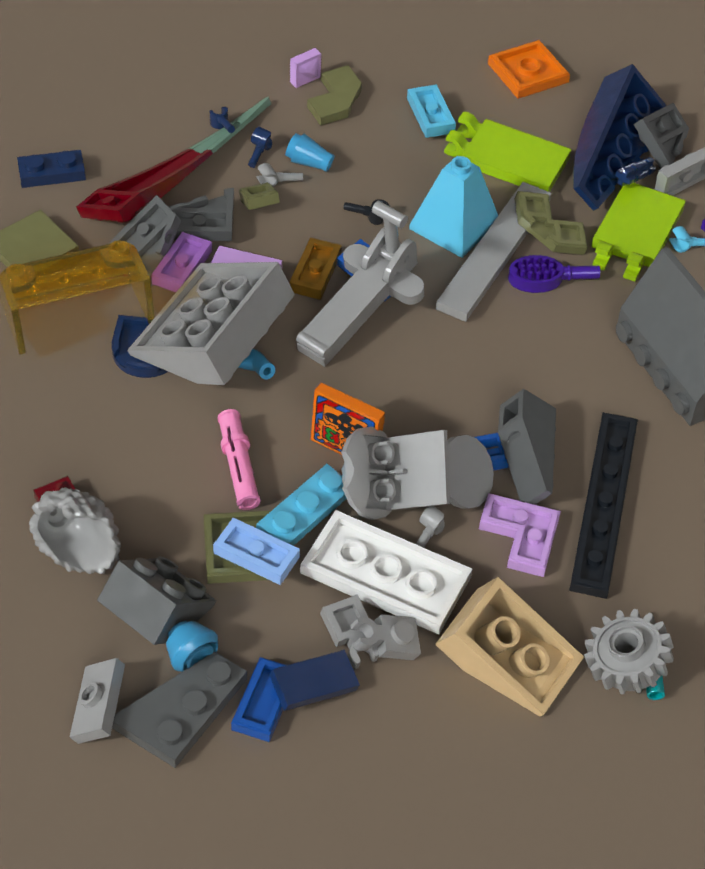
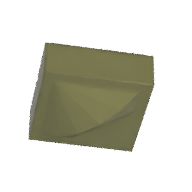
[239,182,280,210]

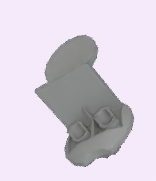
[341,426,494,520]

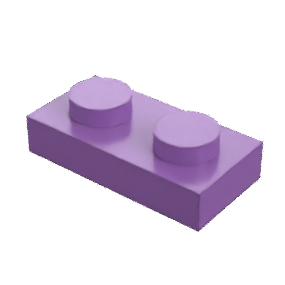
[151,232,212,292]

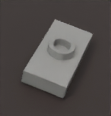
[70,658,125,744]

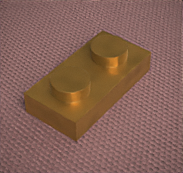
[289,237,342,300]

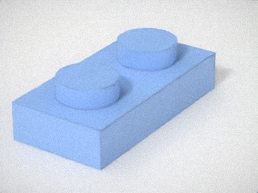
[213,518,300,585]

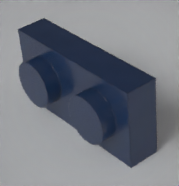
[17,150,86,188]

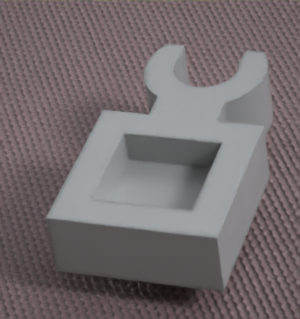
[320,595,379,669]
[350,614,421,660]

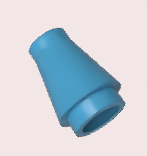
[285,133,335,172]

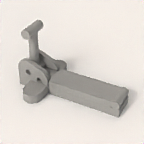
[296,200,425,367]

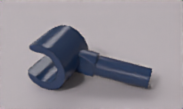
[210,107,235,133]
[248,127,272,168]

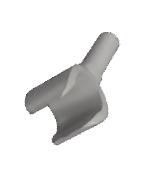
[256,163,303,187]
[416,506,445,548]

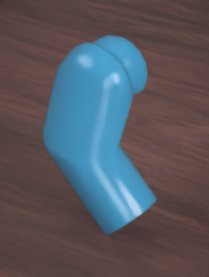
[238,349,275,380]

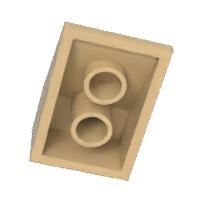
[435,577,584,717]

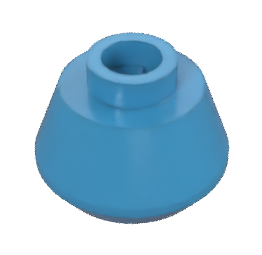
[166,621,218,672]

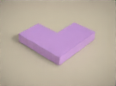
[479,493,561,577]

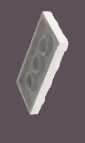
[300,510,473,635]

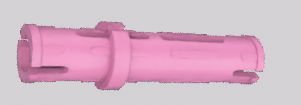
[217,409,261,510]

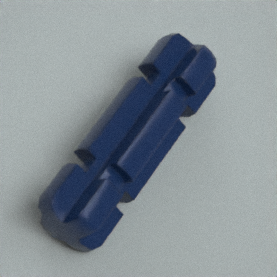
[615,157,656,187]

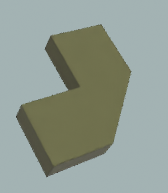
[307,65,362,126]
[514,191,588,255]

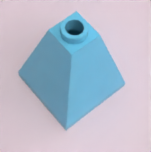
[409,155,498,258]

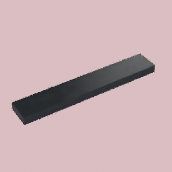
[569,412,638,599]

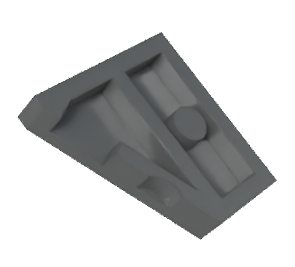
[633,103,689,169]
[169,188,234,241]
[110,195,181,286]

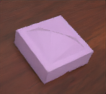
[290,48,321,88]

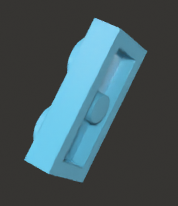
[407,84,456,138]

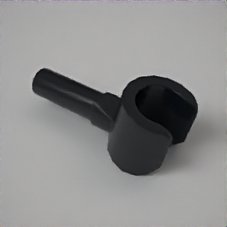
[344,199,390,225]

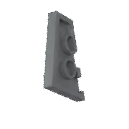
[112,652,247,768]

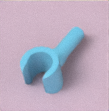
[669,226,705,253]

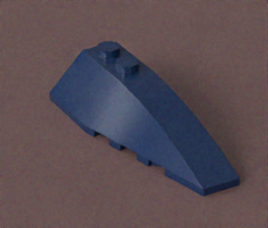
[573,64,667,211]

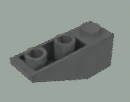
[498,389,556,504]

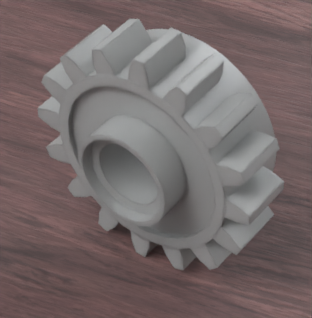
[584,609,674,694]

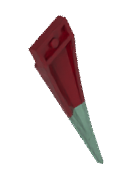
[76,96,271,223]

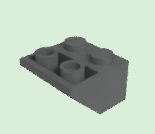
[97,556,217,645]

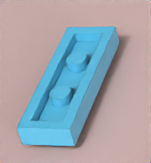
[256,464,347,546]

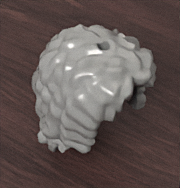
[29,487,121,574]

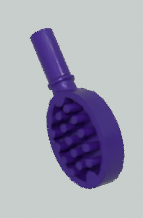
[508,255,600,293]

